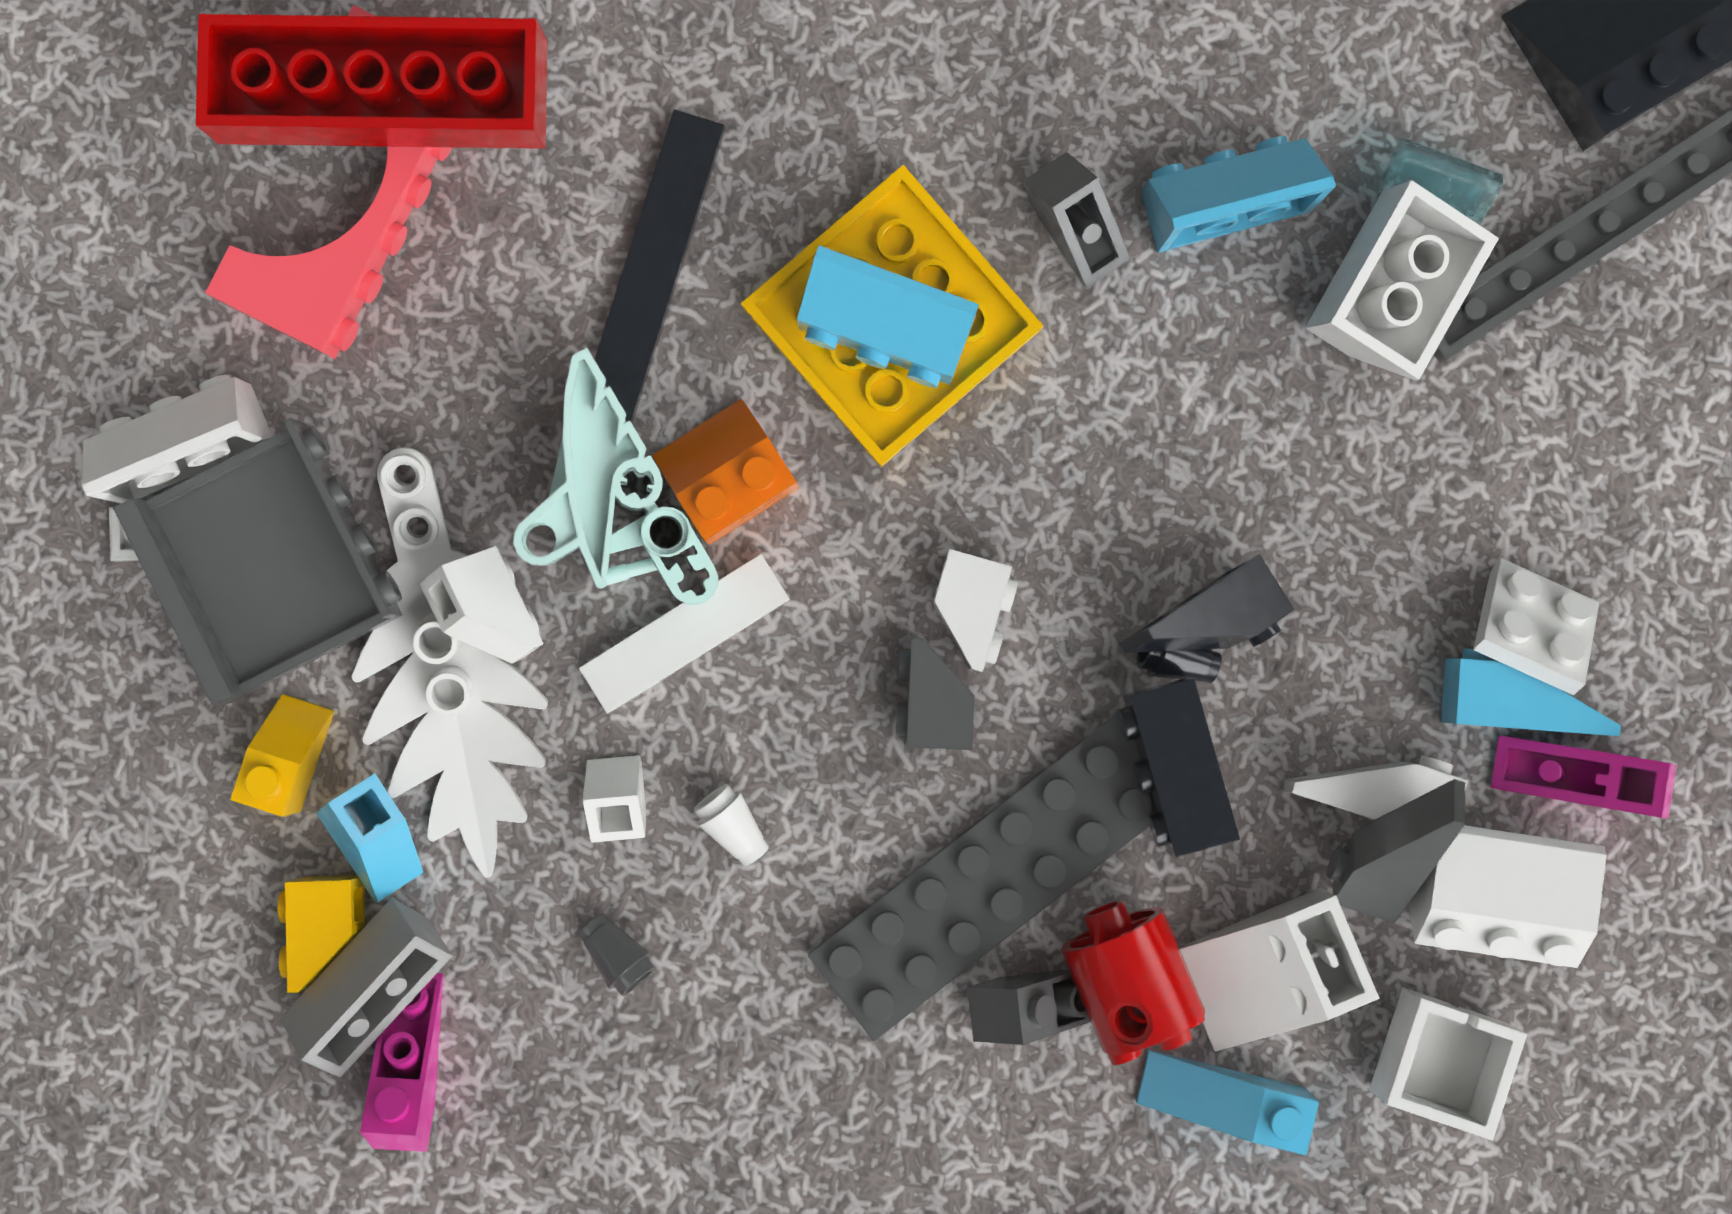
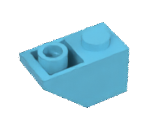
[316,774,423,903]

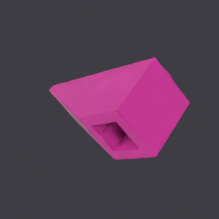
[360,973,443,1152]

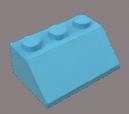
[1141,136,1336,253]
[797,245,979,388]

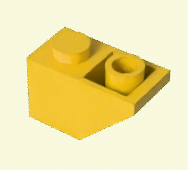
[278,875,365,993]

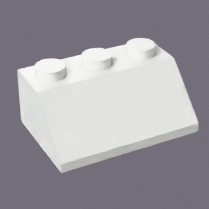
[1305,180,1499,380]
[82,375,272,503]
[1409,826,1607,968]

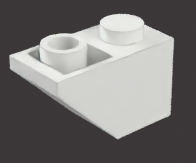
[419,546,544,663]
[933,549,1018,672]

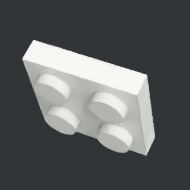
[1473,558,1599,695]

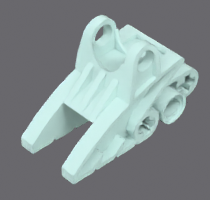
[513,348,718,605]

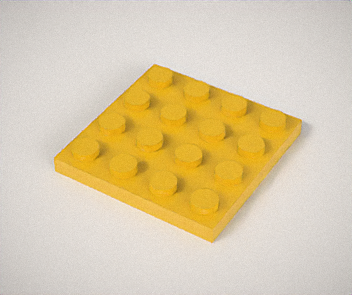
[741,165,1044,468]

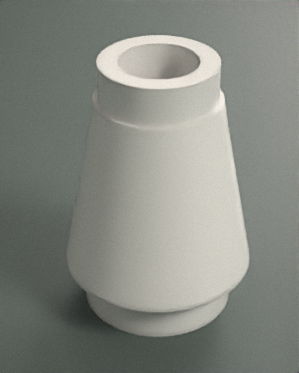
[693,784,769,867]

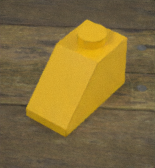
[230,694,334,817]

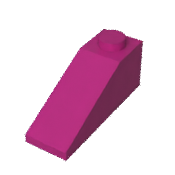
[1490,735,1677,819]

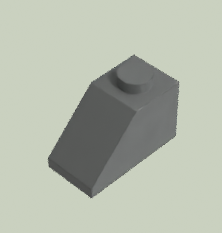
[1022,152,1130,288]

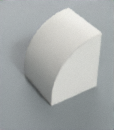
[583,755,646,843]

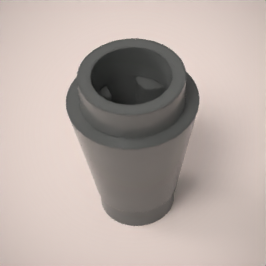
[578,913,656,996]

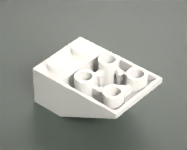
[1179,888,1380,1052]

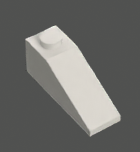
[1281,756,1468,820]

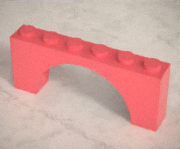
[205,5,452,359]

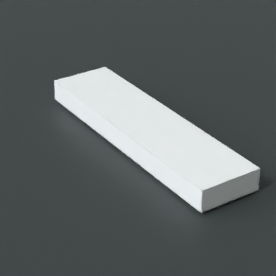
[579,554,790,714]

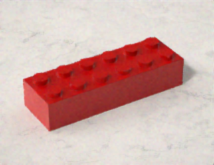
[195,14,548,149]

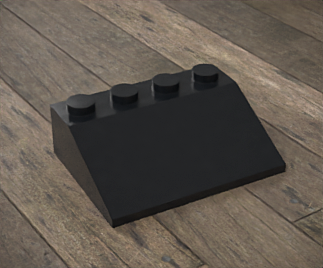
[1501,0,1732,151]

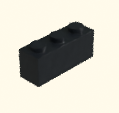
[1118,678,1240,857]

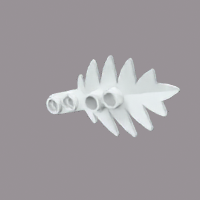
[352,447,548,878]

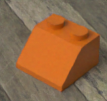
[652,398,799,545]

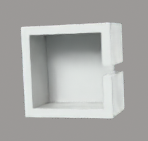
[1369,987,1527,1141]

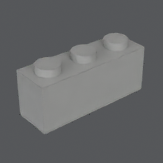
[280,898,452,1078]

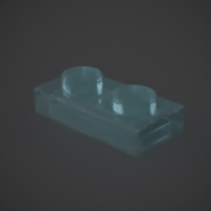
[1378,138,1503,225]

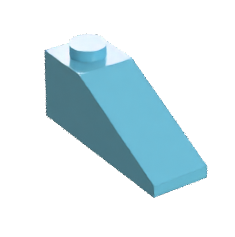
[1441,649,1621,736]
[1136,1049,1319,1156]

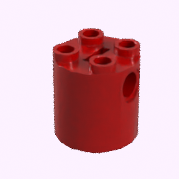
[1061,900,1205,1065]

